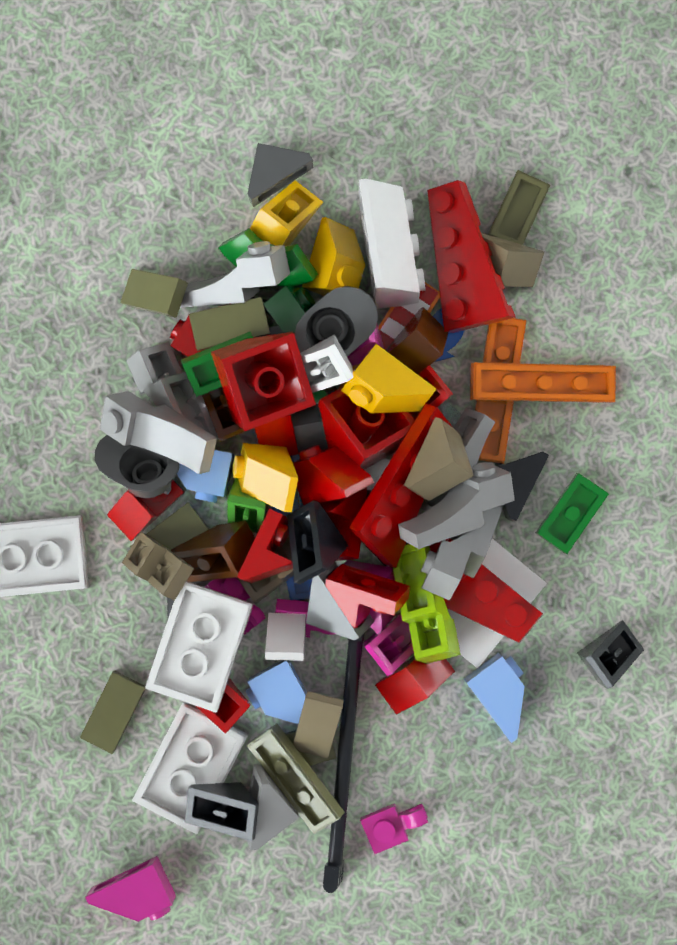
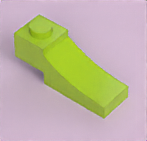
[393,544,461,664]

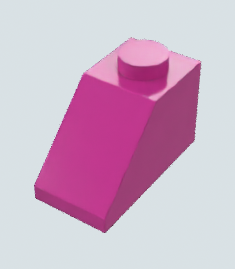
[85,856,176,922]

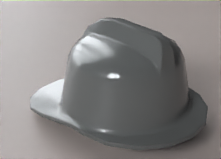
[295,286,378,357]
[95,435,179,499]

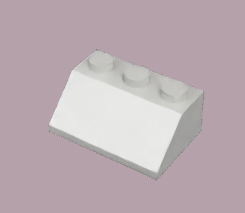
[359,179,425,309]

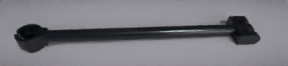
[323,632,365,893]

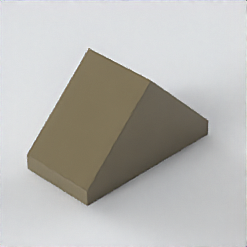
[481,233,544,287]
[404,417,474,501]

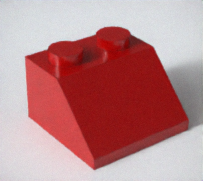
[211,332,316,432]
[318,387,415,470]

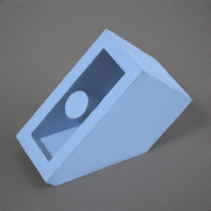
[177,450,235,503]
[464,653,525,743]
[246,660,307,724]

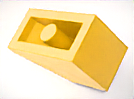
[250,180,323,247]
[302,217,365,296]
[341,344,436,413]
[233,443,298,512]

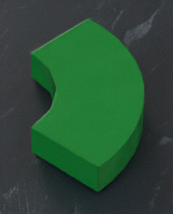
[218,228,318,286]

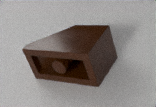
[171,521,255,582]

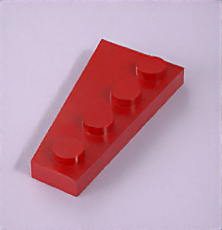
[427,180,516,333]
[349,404,453,568]
[389,538,543,643]

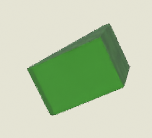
[227,478,269,533]

